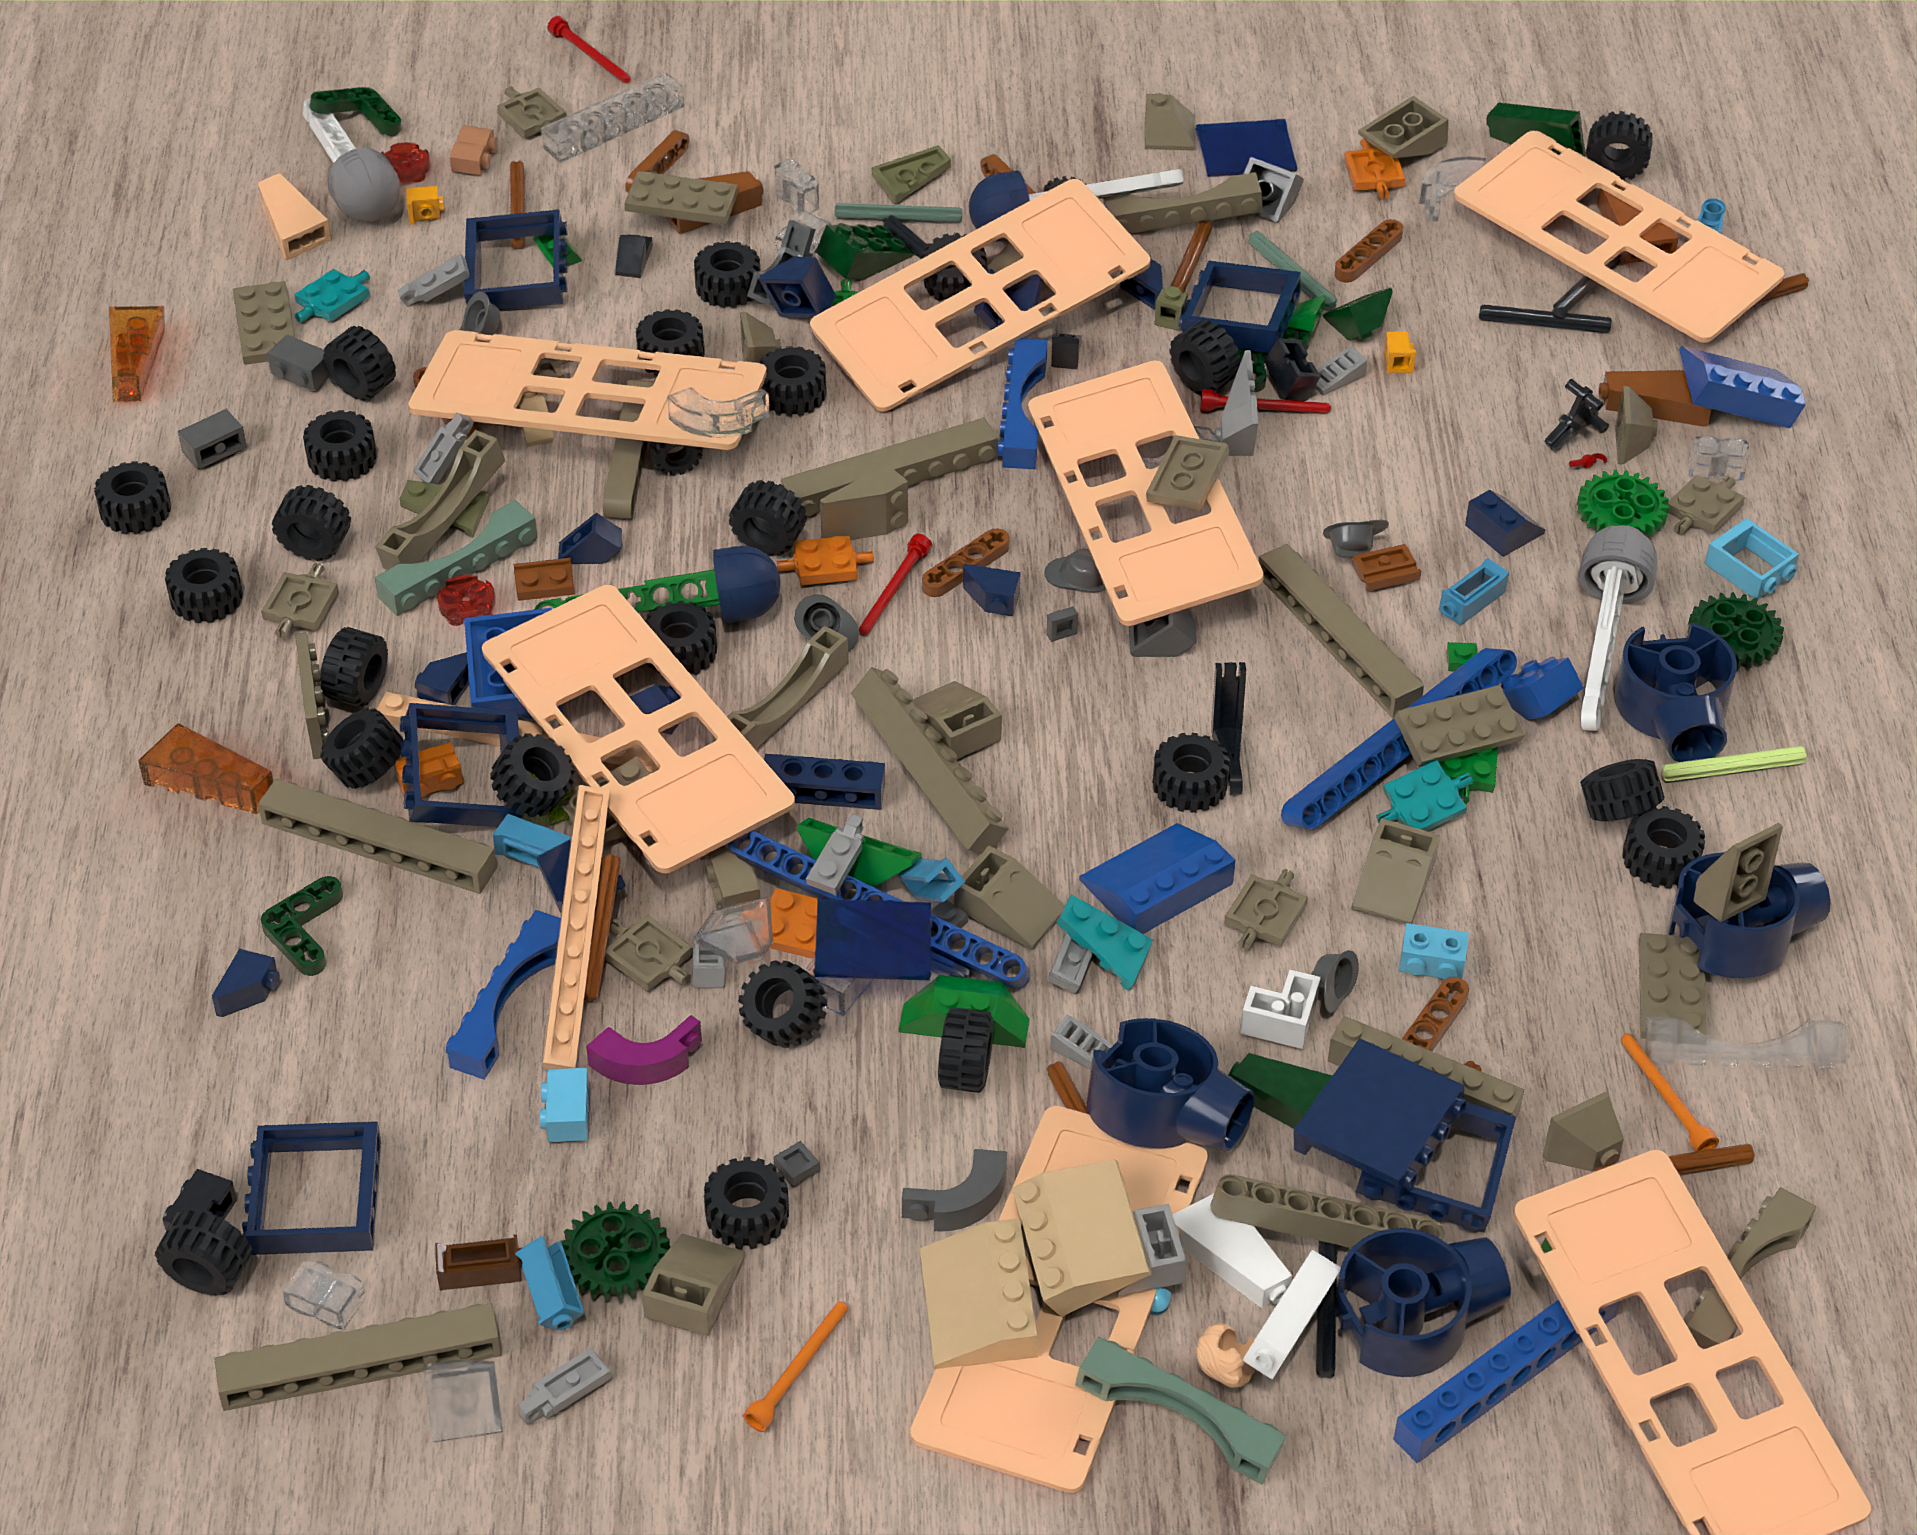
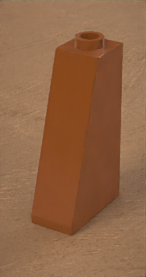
[666,171,764,234]
[1597,184,1679,264]
[1599,370,1711,427]

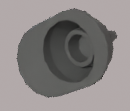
[460,291,500,335]
[1323,519,1389,558]
[1044,548,1106,592]
[794,594,859,652]
[1310,950,1359,1013]

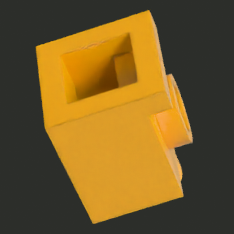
[406,186,445,225]
[1384,331,1416,373]

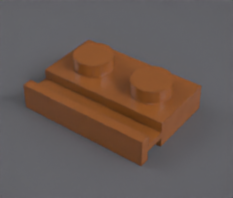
[1352,544,1422,591]
[513,558,575,601]

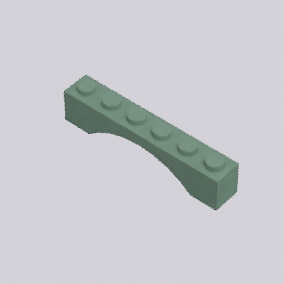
[374,500,538,616]
[1075,1336,1286,1485]

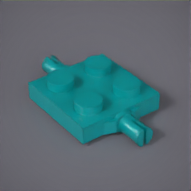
[294,269,370,323]
[1376,760,1473,831]

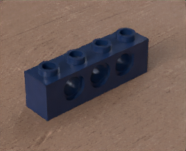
[764,754,885,810]

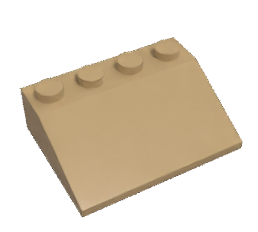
[1012,1159,1152,1316]
[920,1218,1038,1369]

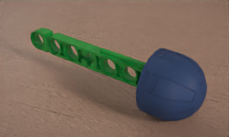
[534,546,781,624]

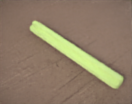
[1661,746,1807,782]

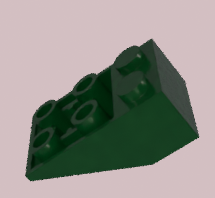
[815,223,913,280]

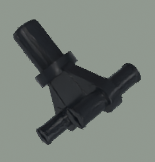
[1544,378,1609,451]

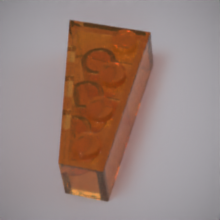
[109,306,165,402]
[138,723,274,814]

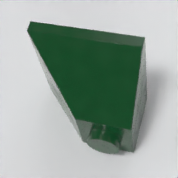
[1322,287,1393,341]

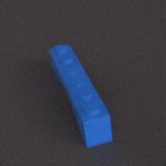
[998,338,1048,470]
[445,910,561,1080]

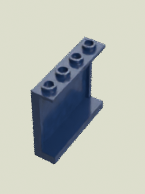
[1293,1038,1467,1200]

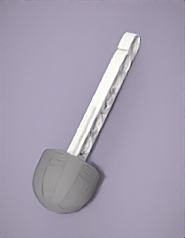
[303,99,400,222]
[1579,526,1657,731]

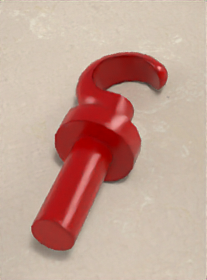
[1569,453,1607,468]

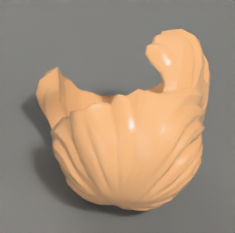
[1196,1323,1256,1388]

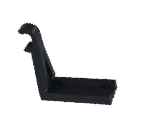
[1211,662,1247,795]

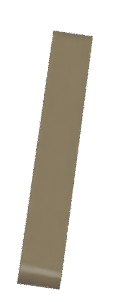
[603,380,655,519]
[1210,1174,1445,1248]

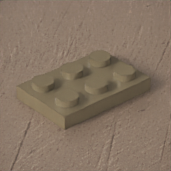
[1146,435,1229,511]

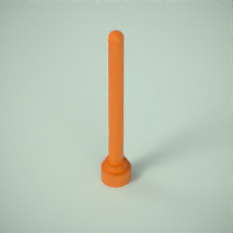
[1621,1033,1719,1152]
[743,1301,848,1432]

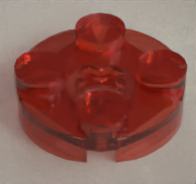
[381,142,431,182]
[437,575,496,626]

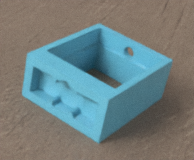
[1705,518,1799,599]

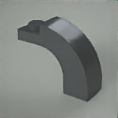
[747,220,816,305]
[902,1149,1007,1232]

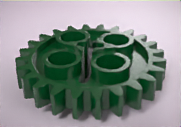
[1687,592,1784,669]
[560,1201,670,1302]

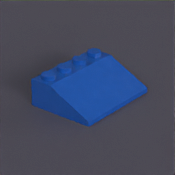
[1679,346,1806,428]
[464,607,564,720]
[1079,823,1236,934]

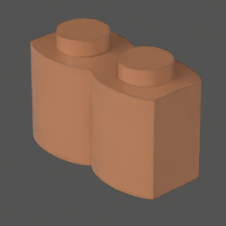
[450,125,498,175]

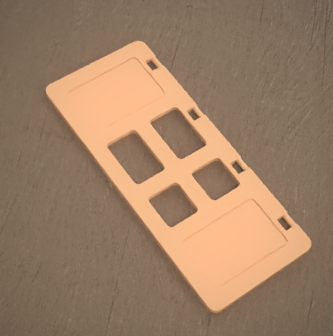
[1454,131,1784,343]
[810,179,1150,412]
[408,330,767,450]
[1028,361,1264,626]
[482,585,795,873]
[910,1106,1208,1493]
[1513,1150,1871,1535]

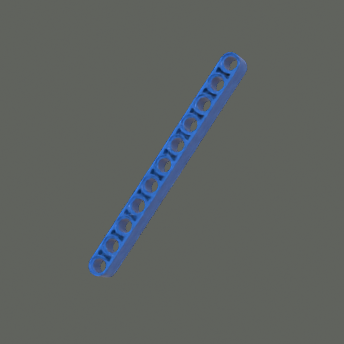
[1281,648,1517,830]
[728,830,1030,989]

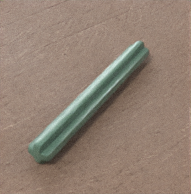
[835,203,962,223]
[1248,230,1337,311]

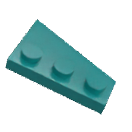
[1056,894,1153,991]

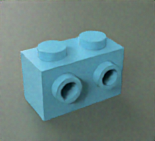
[1399,923,1469,979]
[540,1068,589,1142]

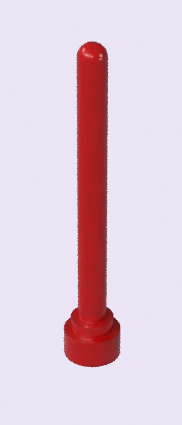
[547,15,631,84]
[1200,389,1331,414]
[859,533,933,635]

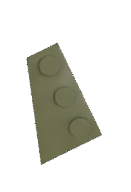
[872,145,951,204]
[399,480,489,538]

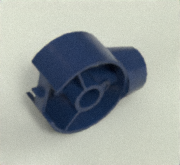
[1615,623,1737,762]
[1668,852,1831,978]
[1087,1018,1255,1151]
[1336,1228,1511,1377]

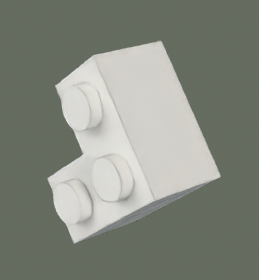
[1240,970,1321,1049]

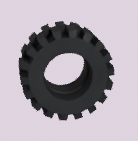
[1586,111,1653,181]
[921,233,988,301]
[694,241,760,308]
[636,309,705,376]
[1169,320,1241,395]
[323,326,396,401]
[759,346,827,416]
[303,410,377,482]
[94,461,171,534]
[729,480,807,556]
[272,485,351,561]
[165,548,243,623]
[644,601,717,675]
[320,627,388,707]
[320,708,403,789]
[490,733,575,818]
[1152,733,1230,813]
[1580,759,1665,821]
[1622,806,1705,888]
[738,960,827,1048]
[938,1007,994,1093]
[704,1157,789,1249]
[155,1210,252,1296]

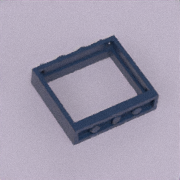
[464,209,568,310]
[1178,260,1301,353]
[400,703,524,827]
[1355,1102,1516,1232]
[242,1121,381,1255]

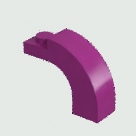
[586,1015,702,1085]

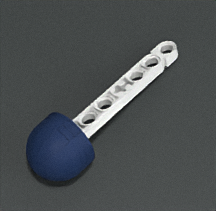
[969,169,1184,241]

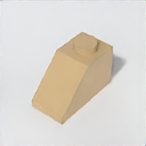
[516,392,554,447]

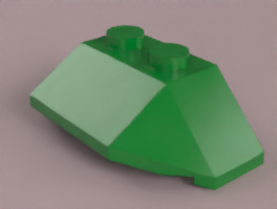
[797,818,922,887]
[899,975,1030,1048]

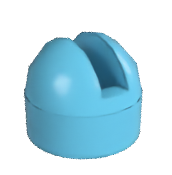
[1150,1287,1171,1315]

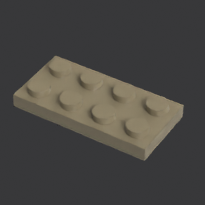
[624,171,738,225]
[233,281,295,365]
[295,632,328,760]
[1394,685,1525,767]
[1639,933,1707,1045]

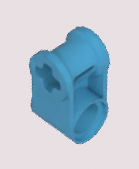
[1697,198,1726,234]

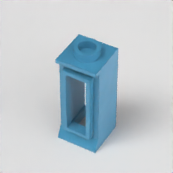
[1439,557,1509,626]
[493,814,571,868]
[898,857,965,902]
[515,1236,585,1330]

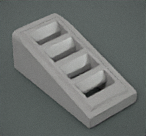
[1315,346,1367,395]
[693,932,725,988]
[1051,1015,1114,1069]

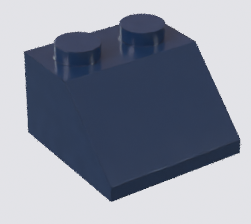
[759,257,836,318]
[1465,490,1545,557]

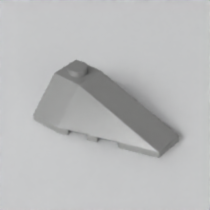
[1215,350,1258,456]

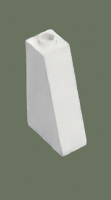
[1172,1194,1292,1308]
[1243,1250,1341,1379]

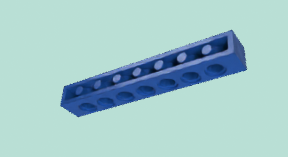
[1393,1300,1620,1464]

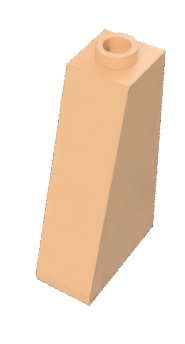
[258,173,331,260]

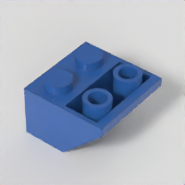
[1501,657,1584,720]

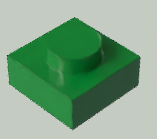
[1446,642,1478,671]

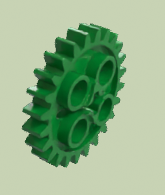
[1576,470,1670,537]

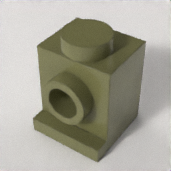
[1154,286,1188,331]

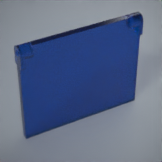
[1195,119,1297,177]
[813,899,932,981]

